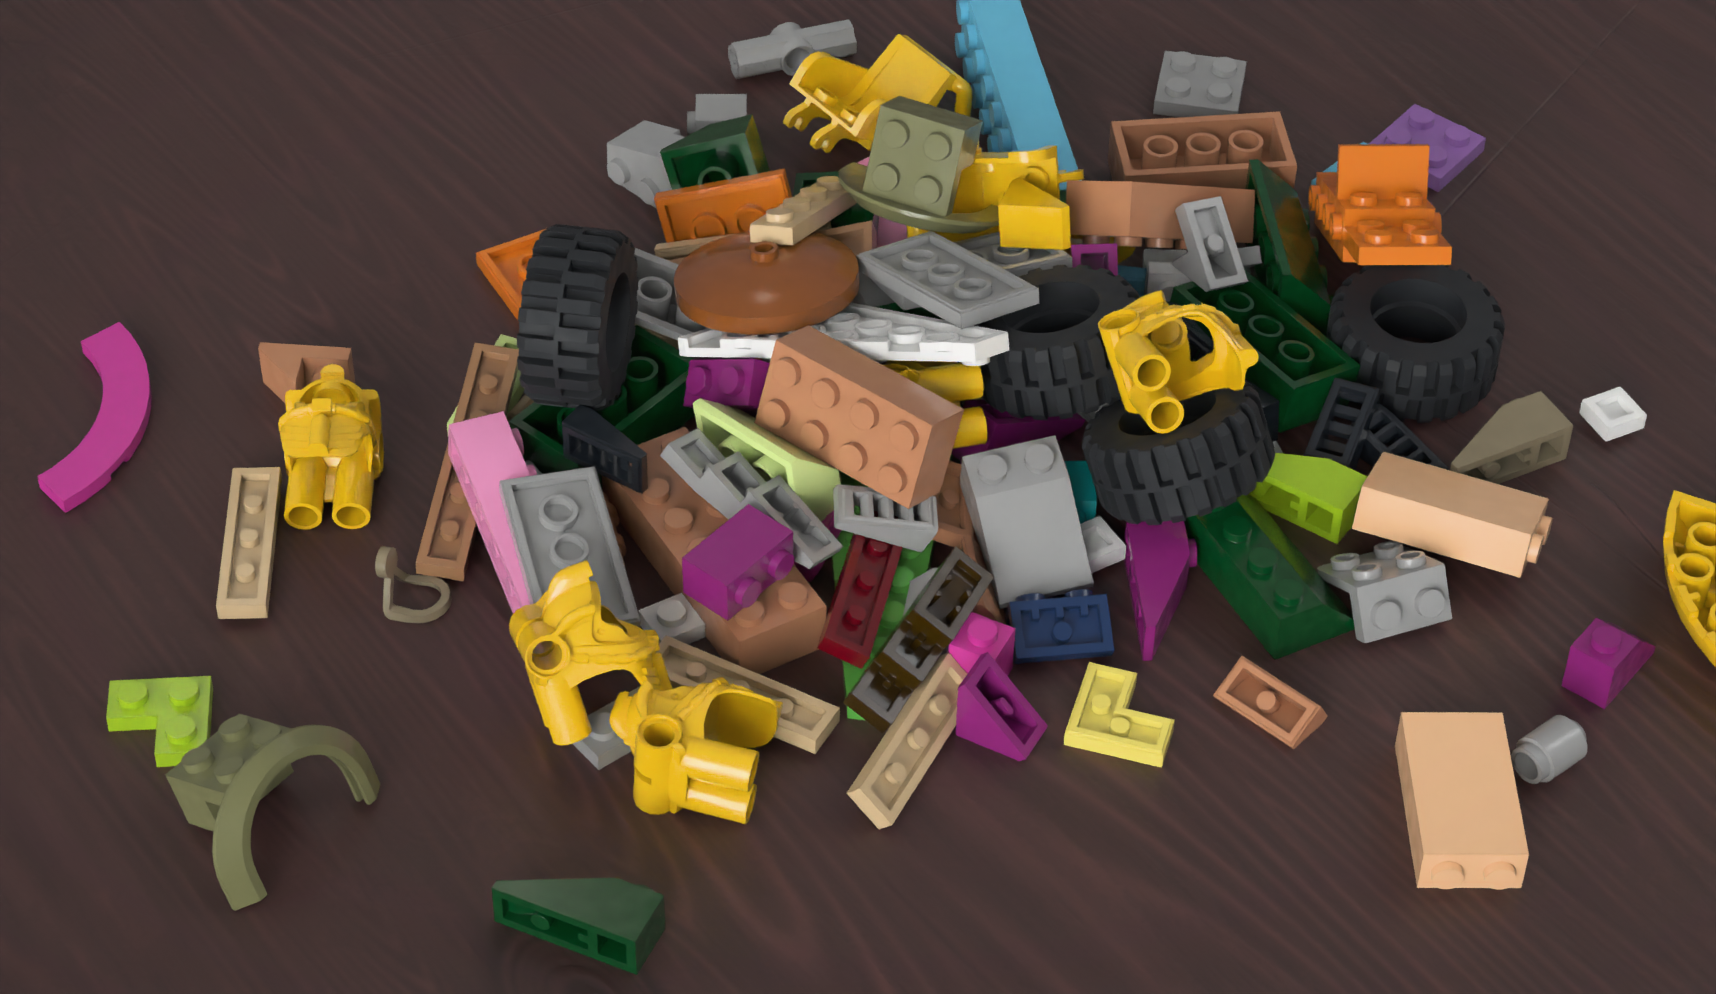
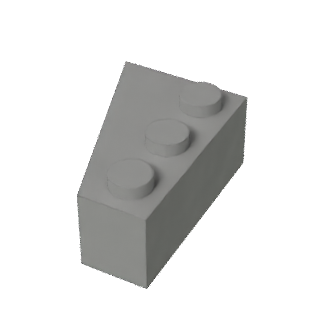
[607,120,684,209]

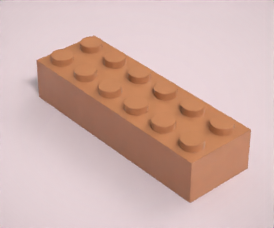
[602,427,827,674]

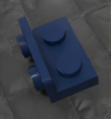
[1005,589,1115,664]

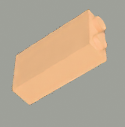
[1352,452,1553,578]
[1395,712,1529,890]

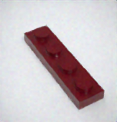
[817,511,903,669]

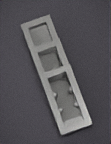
[660,428,843,569]

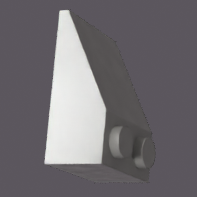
[960,435,1094,609]

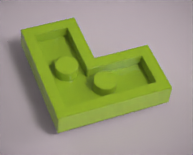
[106,676,213,767]

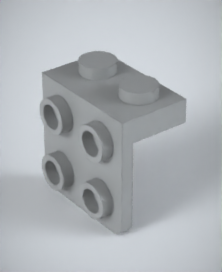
[1317,541,1452,643]

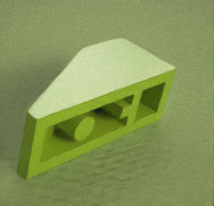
[1249,453,1368,544]

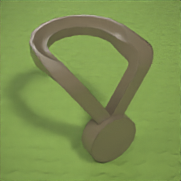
[375,546,452,623]

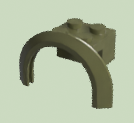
[838,96,999,234]
[165,713,381,911]

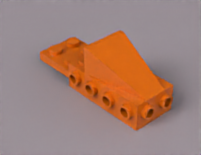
[1308,144,1452,265]

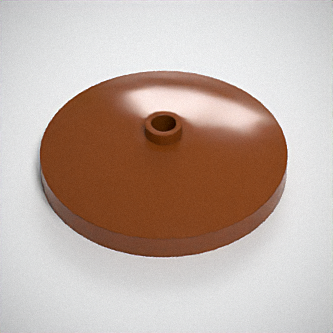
[674,231,860,335]

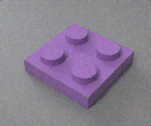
[1369,104,1486,192]

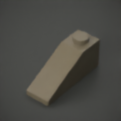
[1450,391,1573,484]

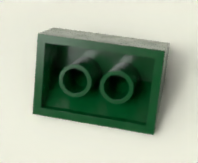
[660,114,770,190]

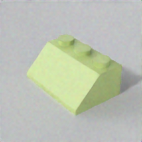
[693,398,842,521]

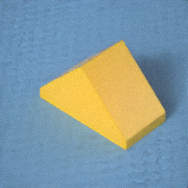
[998,178,1071,250]

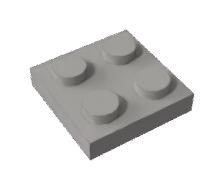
[1153,51,1247,117]

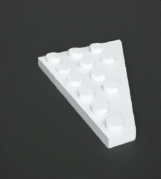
[678,303,1009,366]

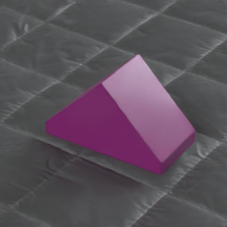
[956,652,1048,761]

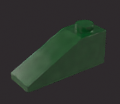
[491,878,665,975]

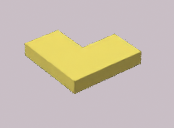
[1064,662,1175,768]

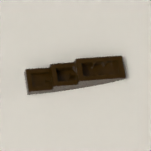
[843,546,994,733]

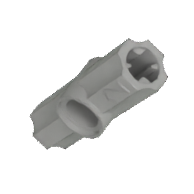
[728,19,857,79]

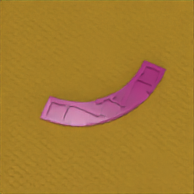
[37,322,152,513]

